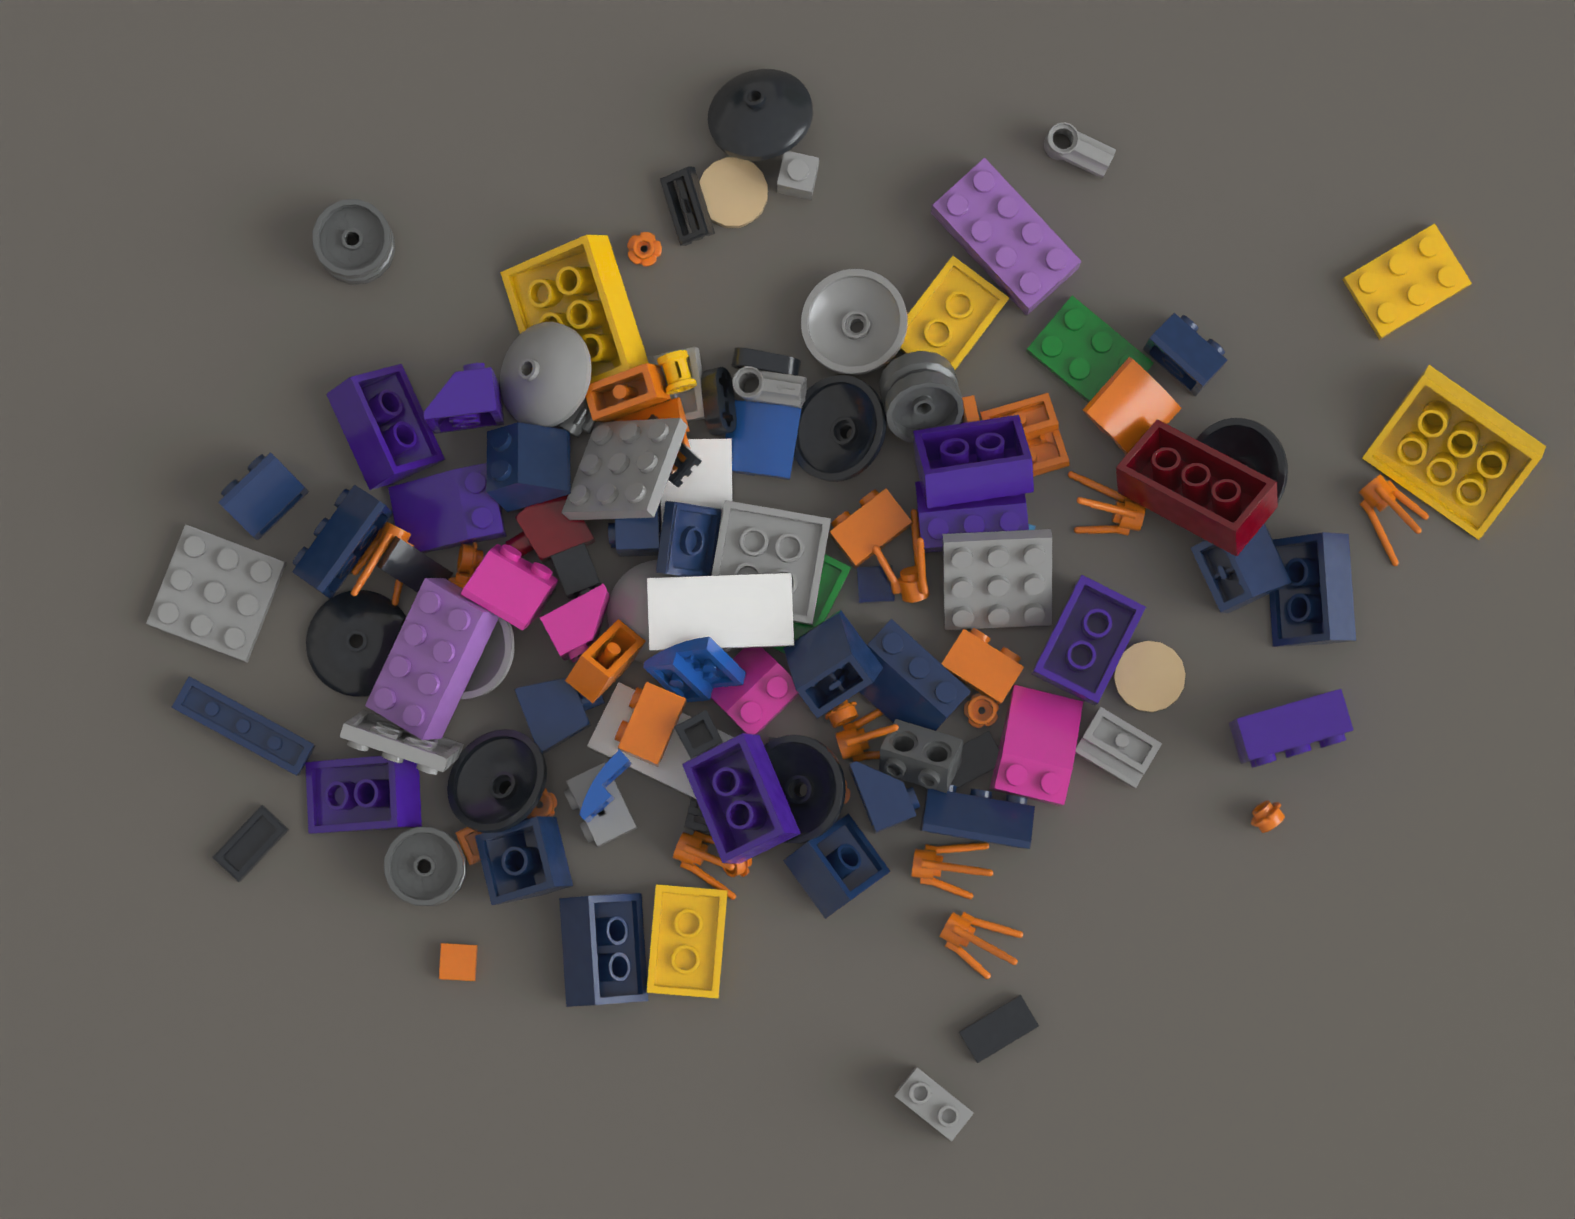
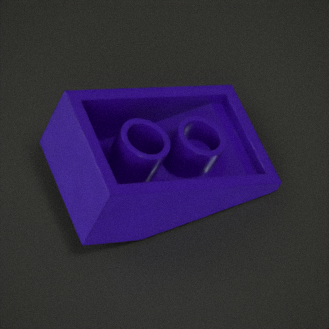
[388,463,507,553]
[305,756,422,834]

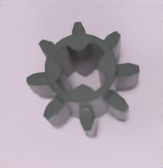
[556,399,597,438]

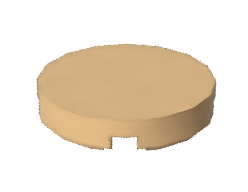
[699,157,768,228]
[1113,641,1186,713]

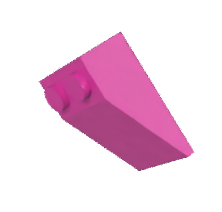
[989,685,1083,806]

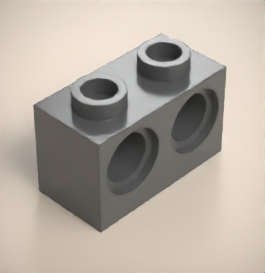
[879,719,963,793]

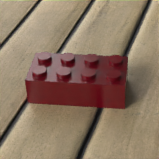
[1116,419,1278,557]

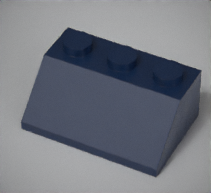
[292,485,393,599]
[1269,532,1356,647]
[859,619,971,731]
[920,785,1035,849]
[559,893,649,1007]

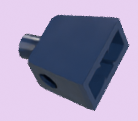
[514,678,605,754]

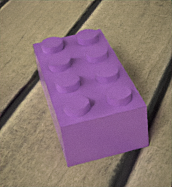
[931,158,1081,316]
[365,578,499,740]

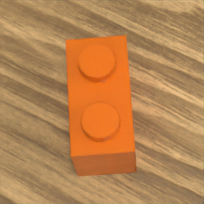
[585,363,671,422]
[829,488,912,569]
[565,619,646,703]
[941,628,1024,706]
[614,682,687,767]

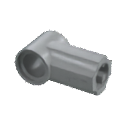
[1044,122,1116,178]
[733,366,807,409]

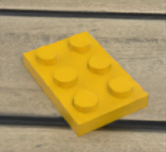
[1342,223,1472,340]
[899,256,1009,370]
[647,884,728,999]

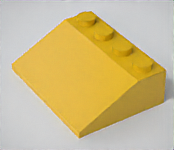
[500,234,649,383]
[1362,365,1546,540]

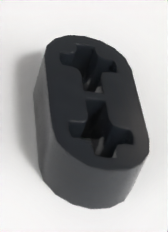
[731,347,801,376]
[701,367,737,436]

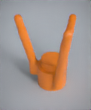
[1068,471,1146,536]
[1359,474,1429,566]
[873,509,930,603]
[351,521,414,606]
[835,709,899,762]
[673,830,736,900]
[911,842,993,899]
[939,912,1023,979]

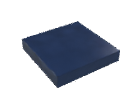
[656,501,722,577]

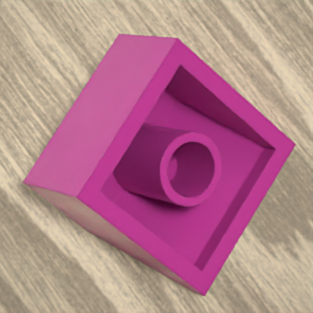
[461,544,559,631]
[540,584,610,663]
[711,647,799,735]

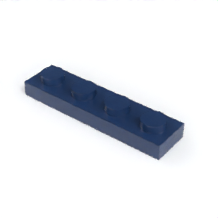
[171,676,316,776]

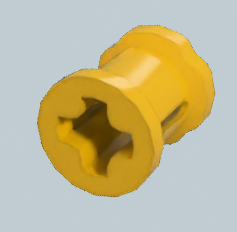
[657,350,697,394]

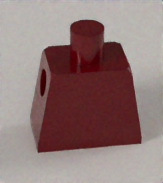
[505,495,596,563]

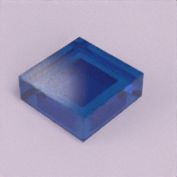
[857,565,895,604]

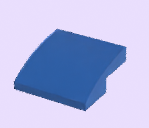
[725,400,801,480]
[643,637,746,702]
[579,749,632,822]

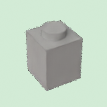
[777,151,819,200]

